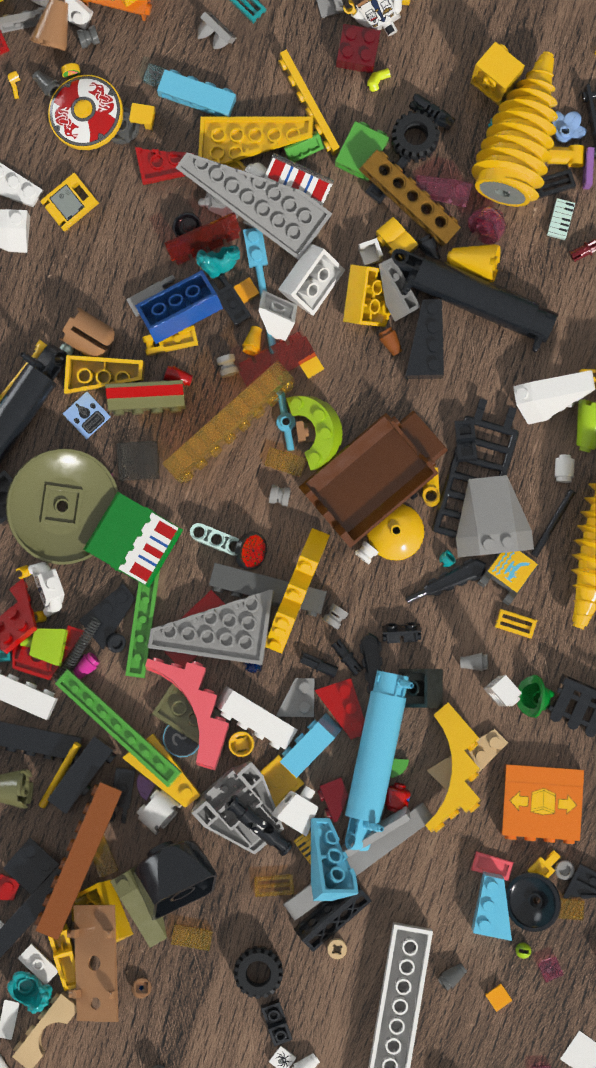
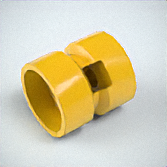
[229,731,254,757]

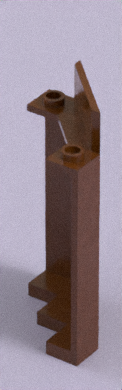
[299,411,448,548]

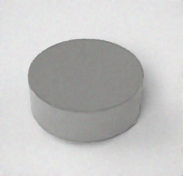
[554,860,574,880]

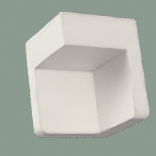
[358,238,383,266]

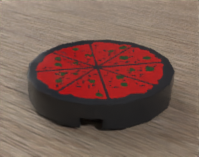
[235,531,267,570]

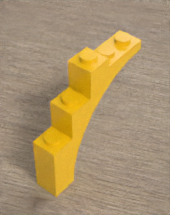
[266,528,330,654]
[425,703,481,833]

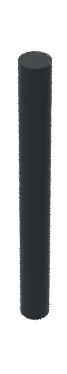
[531,489,576,558]

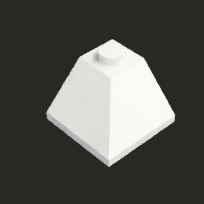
[258,290,297,341]

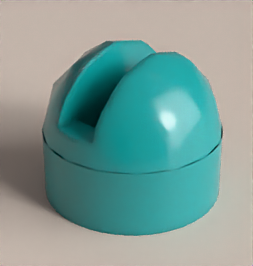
[439,550,456,567]

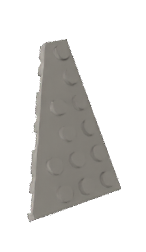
[148,589,274,665]

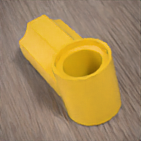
[547,145,585,168]
[422,467,440,507]

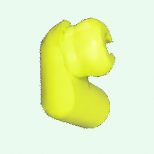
[367,68,391,92]

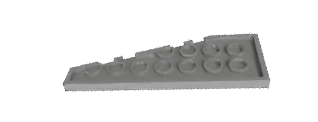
[176,152,332,260]

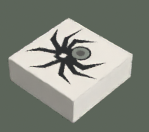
[269,1045,296,1068]

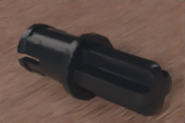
[300,653,339,678]

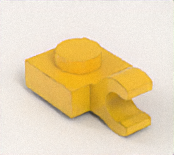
[527,850,560,878]

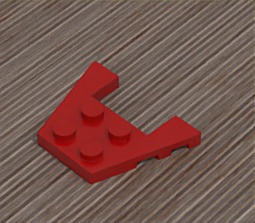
[0,579,37,654]
[12,625,85,680]

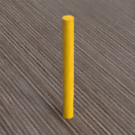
[39,742,81,808]

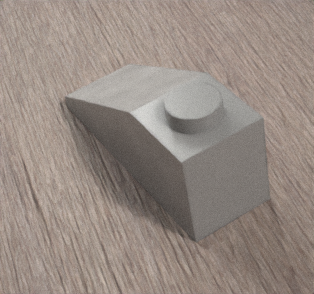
[379,258,421,321]

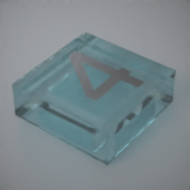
[143,63,167,87]

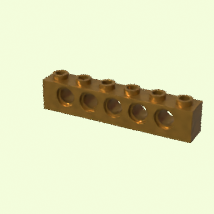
[359,150,461,246]

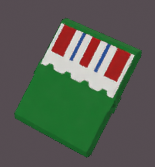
[83,492,183,588]

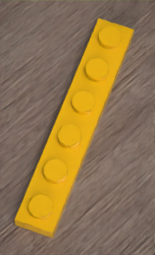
[278,49,340,156]

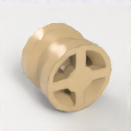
[327,938,347,959]

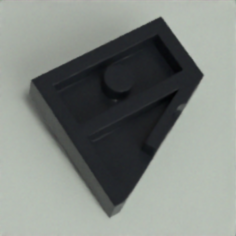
[563,863,596,899]

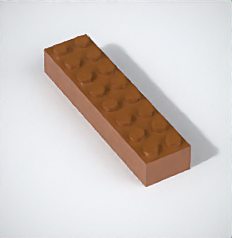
[34,781,123,940]

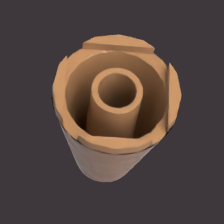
[30,0,69,51]

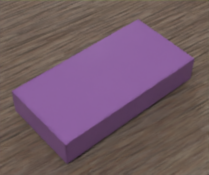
[582,147,594,189]

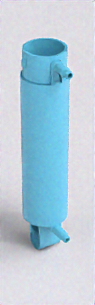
[345,670,414,851]

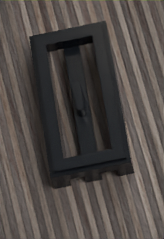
[537,169,576,199]

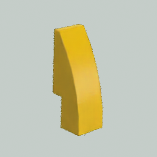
[48,924,76,991]

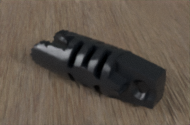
[409,93,456,130]

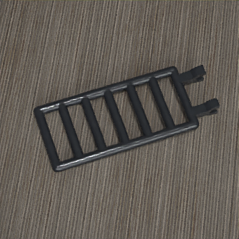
[432,398,519,538]

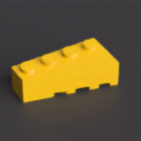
[64,355,145,394]

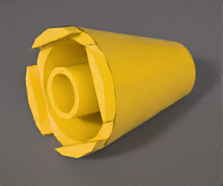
[447,244,501,282]

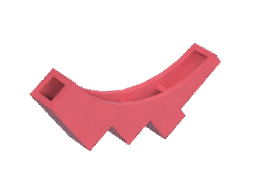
[145,658,229,771]

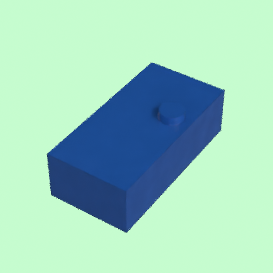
[135,270,223,344]

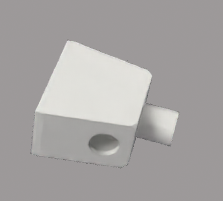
[271,786,318,836]

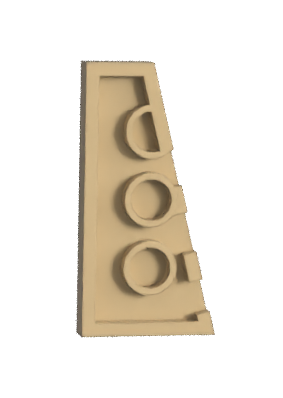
[427,729,508,791]

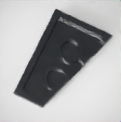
[79,583,136,650]

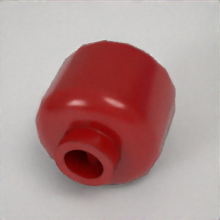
[385,782,411,812]

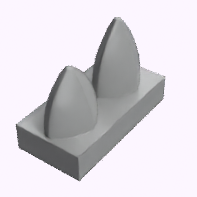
[197,12,237,49]

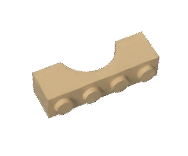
[12,991,77,1068]

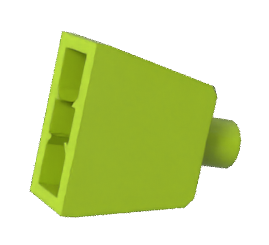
[20,628,68,666]

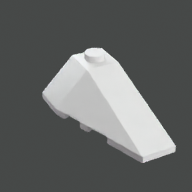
[513,370,595,425]

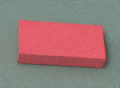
[471,851,514,881]

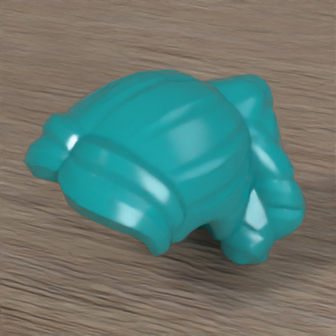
[196,245,240,278]
[7,971,53,1014]

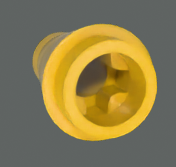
[242,326,262,356]

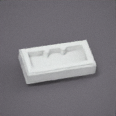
[18,943,58,984]

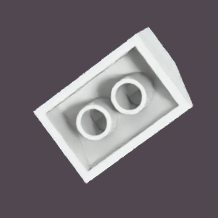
[278,244,345,315]

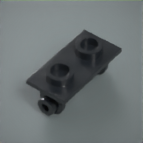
[382,622,422,644]

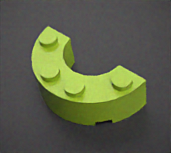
[286,396,343,470]

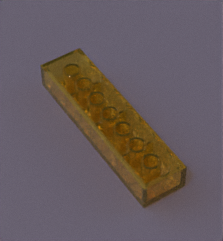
[162,360,295,484]

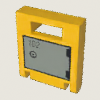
[40,173,99,231]

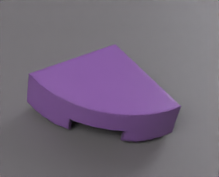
[137,774,156,800]

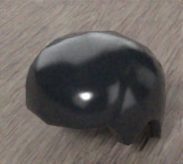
[173,212,202,242]

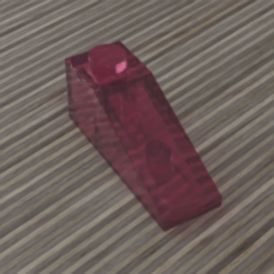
[411,175,472,208]

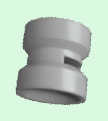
[216,354,239,378]
[269,484,291,507]
[322,603,348,630]

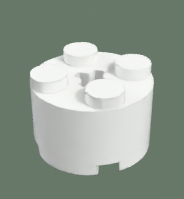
[137,789,182,835]

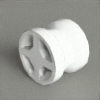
[354,541,379,565]

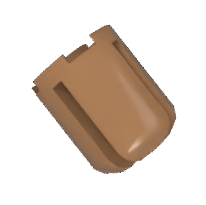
[59,307,115,358]

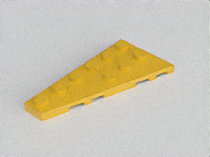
[198,117,314,165]

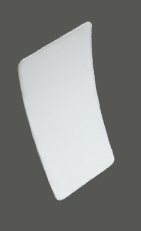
[0,1000,19,1040]

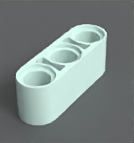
[190,523,239,556]

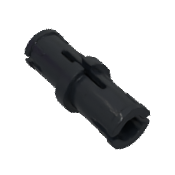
[331,638,364,676]

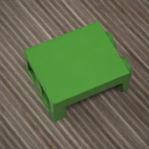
[335,121,389,182]

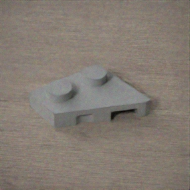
[277,678,314,717]

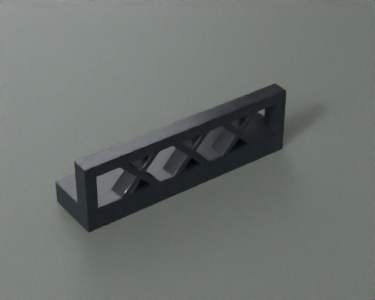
[294,883,372,952]

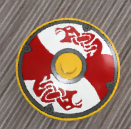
[48,75,124,150]

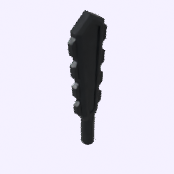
[405,559,486,604]
[359,633,383,694]

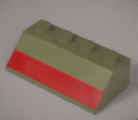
[105,380,186,416]

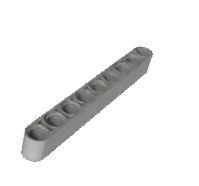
[283,802,433,920]

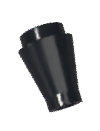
[417,234,441,259]

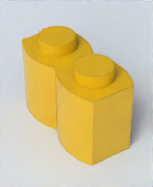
[376,217,418,259]

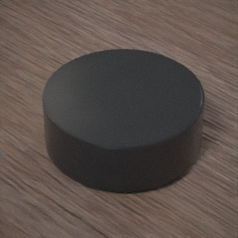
[106,632,126,653]

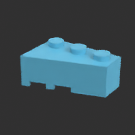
[280,713,343,778]
[472,871,512,941]

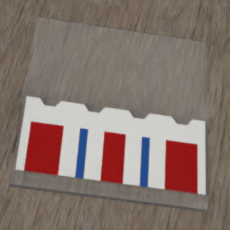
[243,153,334,229]

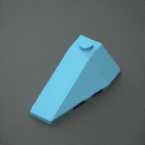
[311,818,359,901]

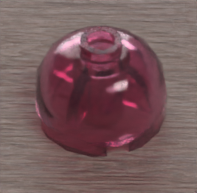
[468,206,506,245]

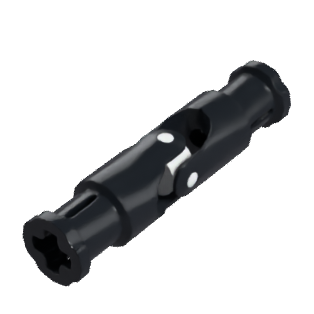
[225,795,293,856]

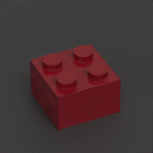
[336,24,381,74]

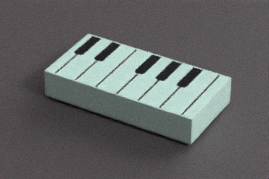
[547,198,575,240]

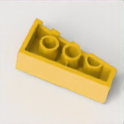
[122,733,201,807]

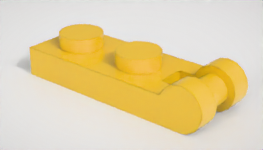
[142,326,198,356]

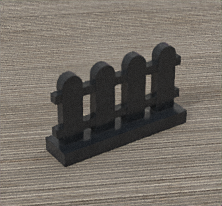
[548,674,596,737]

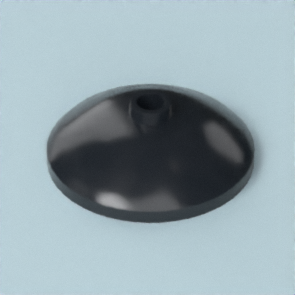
[506,872,561,932]

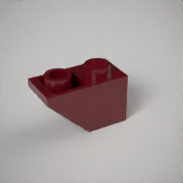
[317,777,348,822]

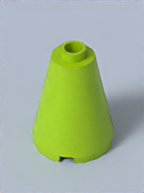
[576,399,596,453]

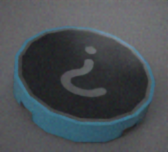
[163,725,199,757]

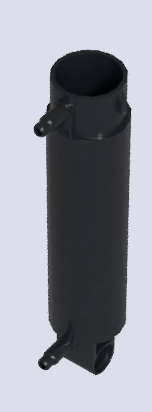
[391,249,558,352]
[0,344,67,465]

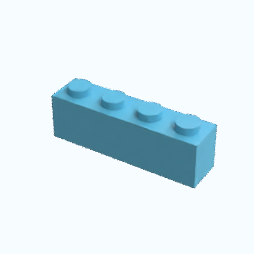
[157,69,236,117]

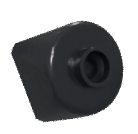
[134,840,217,920]

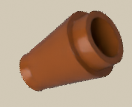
[378,327,403,356]

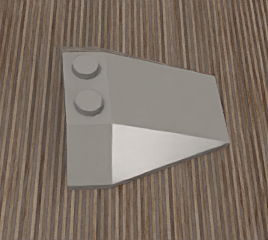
[456,475,534,557]
[191,761,284,854]

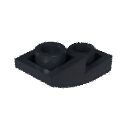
[261,999,293,1046]

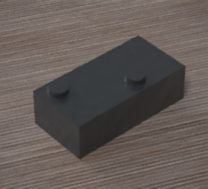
[47,736,116,814]

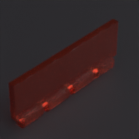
[165,212,241,265]
[239,331,317,392]

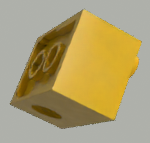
[470,42,525,106]

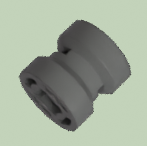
[77,25,100,49]

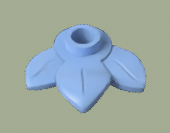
[552,111,587,143]

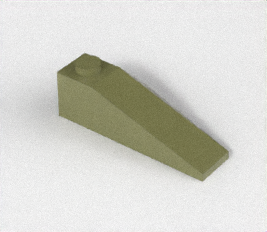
[110,863,167,948]

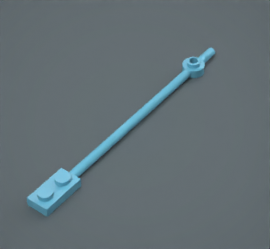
[243,228,295,451]

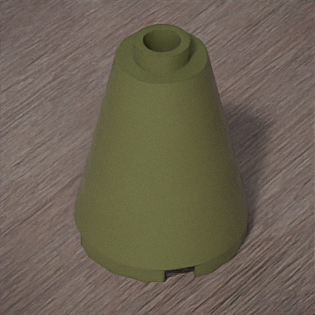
[0,769,33,808]

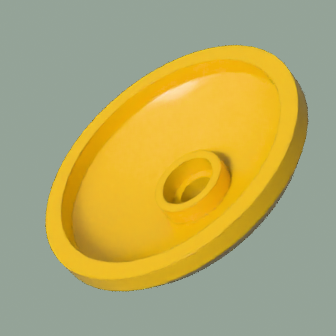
[367,504,424,561]

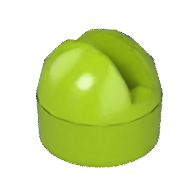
[515,942,531,959]

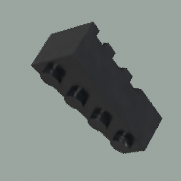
[405,299,444,379]

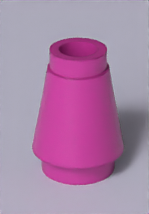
[72,652,100,679]

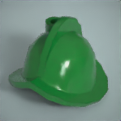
[517,675,554,718]

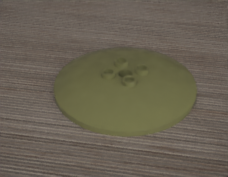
[6,449,119,565]

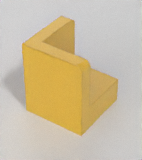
[129,103,156,130]

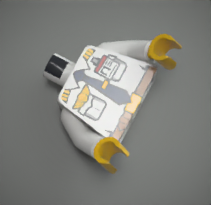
[343,0,402,36]
[16,562,64,623]

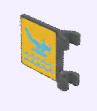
[477,551,539,606]

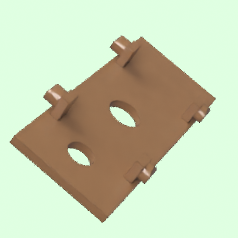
[67,905,119,1022]

